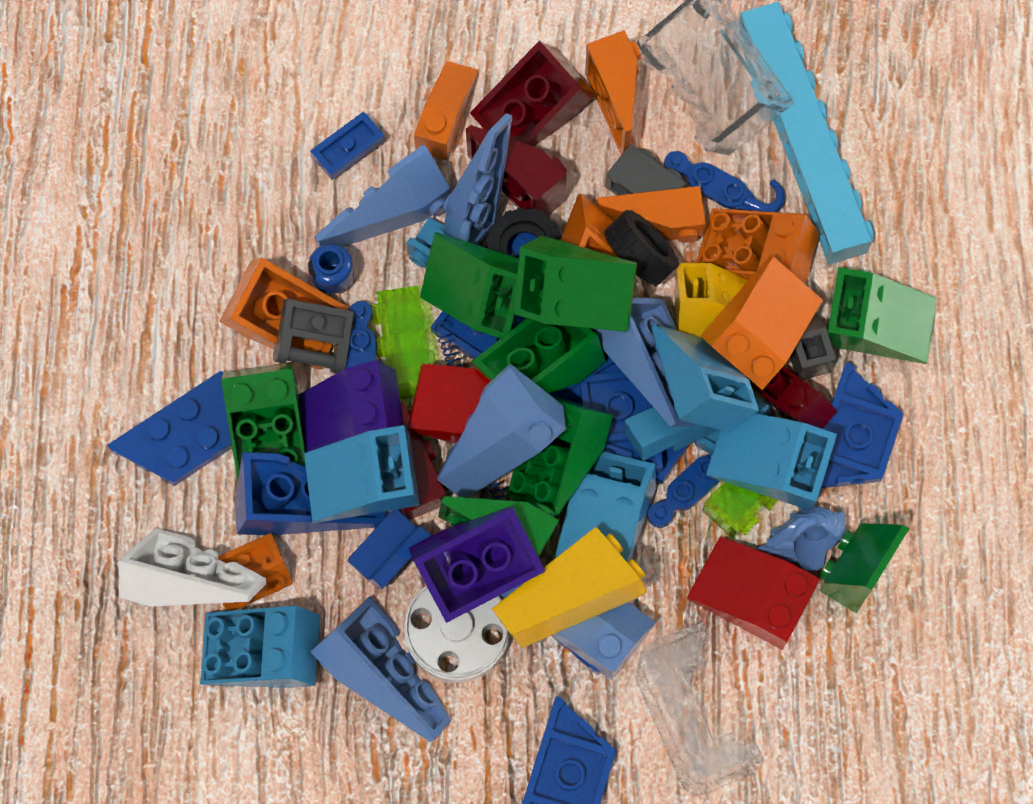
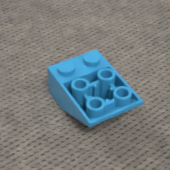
[651,324,759,432]
[706,413,837,510]
[304,425,420,523]
[555,451,656,562]
[200,606,320,688]

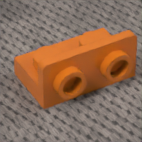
[218,533,293,611]

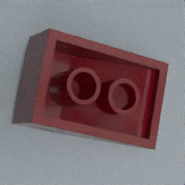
[470,40,596,147]
[466,125,567,215]

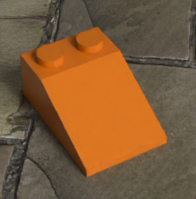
[585,30,641,155]
[700,255,823,390]
[219,257,349,370]

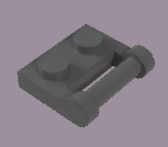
[273,299,354,373]

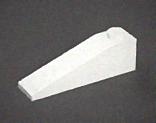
[118,528,266,607]

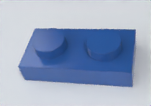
[310,111,385,180]

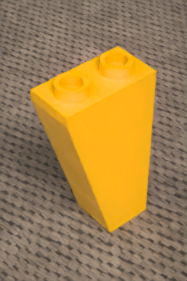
[492,527,648,648]

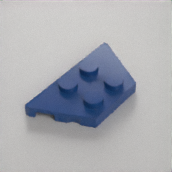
[579,357,663,472]
[821,362,904,489]
[107,371,232,486]
[522,696,616,804]

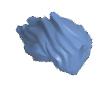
[758,506,846,571]

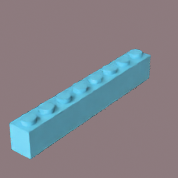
[738,1,874,265]

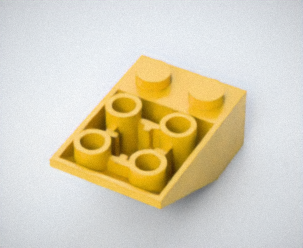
[674,263,748,337]

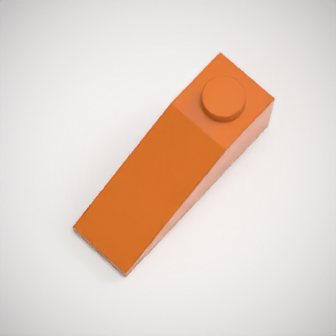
[414,61,479,161]
[597,186,706,243]

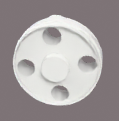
[404,586,510,684]

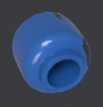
[308,244,355,294]

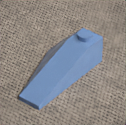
[443,113,512,245]
[314,144,451,248]
[594,297,695,427]
[437,364,566,498]
[499,582,656,681]
[310,596,451,742]

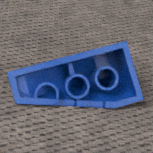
[235,452,386,535]

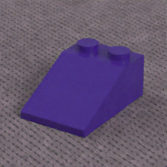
[298,359,404,452]
[408,506,545,623]

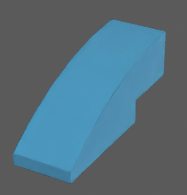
[624,407,718,461]

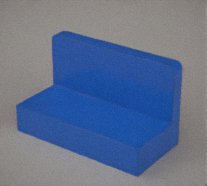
[347,510,431,589]

